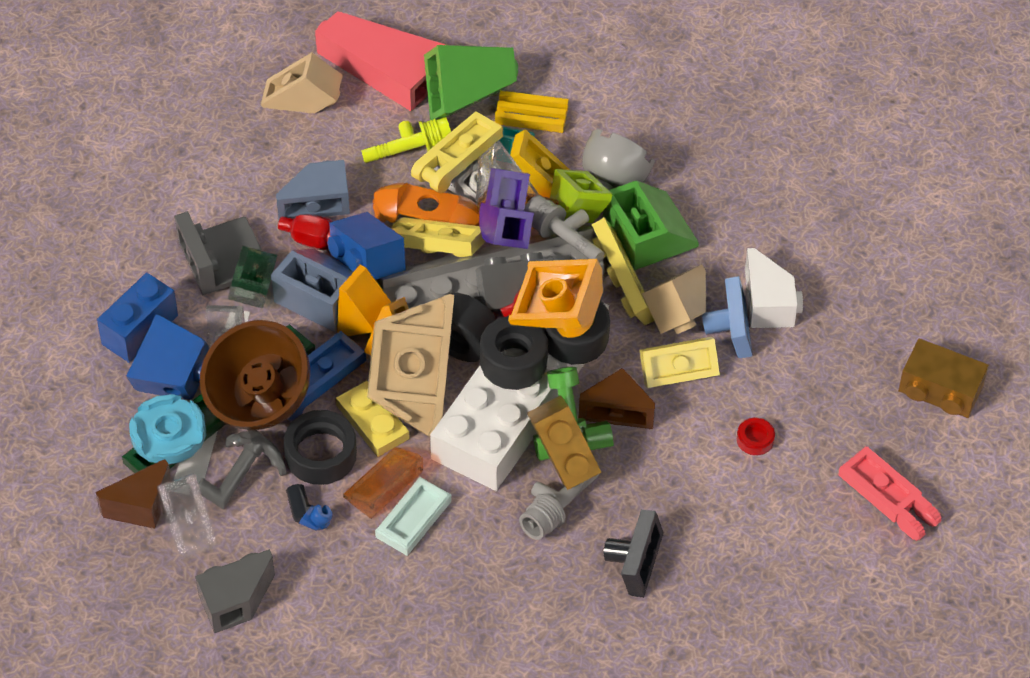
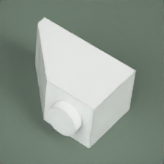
[745,248,803,328]

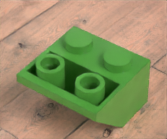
[602,180,699,270]

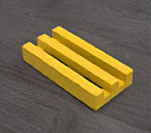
[495,90,569,133]

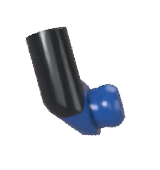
[286,484,333,531]

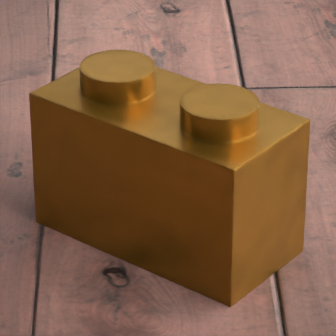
[898,338,989,418]
[527,395,602,490]

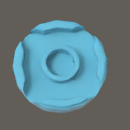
[129,394,206,464]

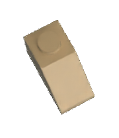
[261,52,342,114]
[642,264,706,334]

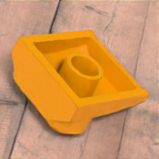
[508,259,603,338]

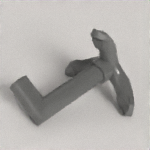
[194,429,286,510]

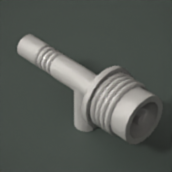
[524,195,605,263]
[519,474,599,540]

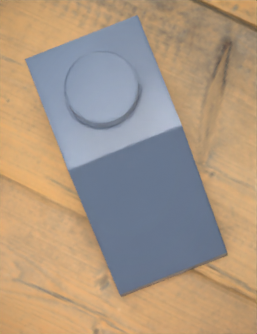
[276,160,350,219]

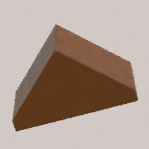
[578,368,655,430]
[95,459,172,529]

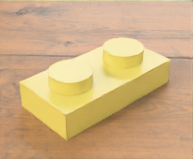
[639,337,720,388]
[336,381,409,457]

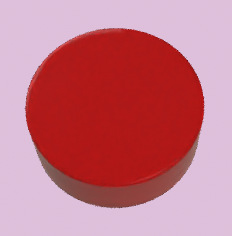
[737,417,775,455]

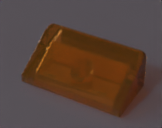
[343,447,423,519]

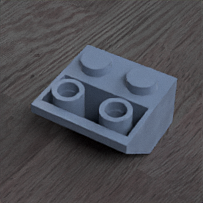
[271,249,353,332]

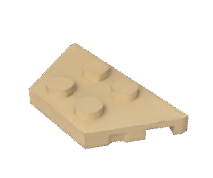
[367,294,454,438]

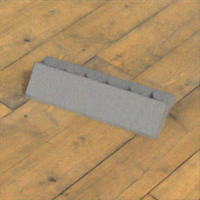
[376,225,604,309]

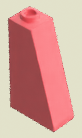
[315,11,445,111]

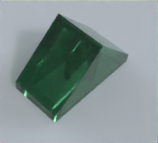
[228,245,278,308]

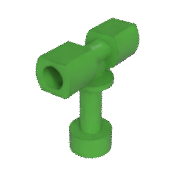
[533,367,614,460]

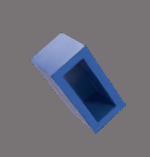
[328,212,406,280]
[97,272,178,363]

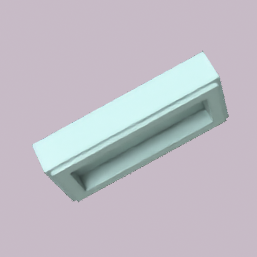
[375,477,451,556]

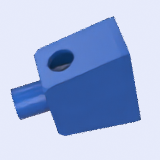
[126,314,210,400]

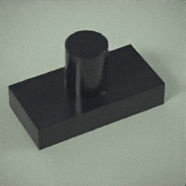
[604,509,664,598]

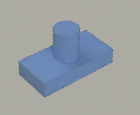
[702,276,753,358]

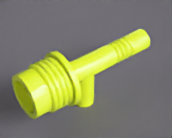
[361,117,451,163]

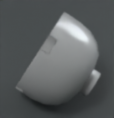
[582,129,655,190]

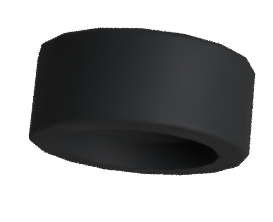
[284,410,357,485]

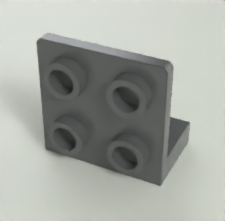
[174,211,270,296]

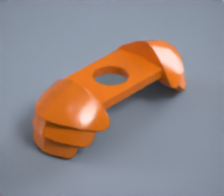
[373,183,480,226]

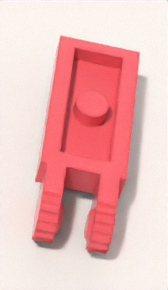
[838,446,942,541]

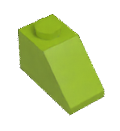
[550,169,612,223]

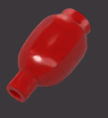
[278,214,333,251]

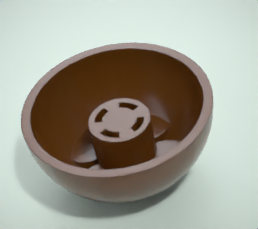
[200,320,310,430]

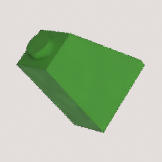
[424,45,518,120]

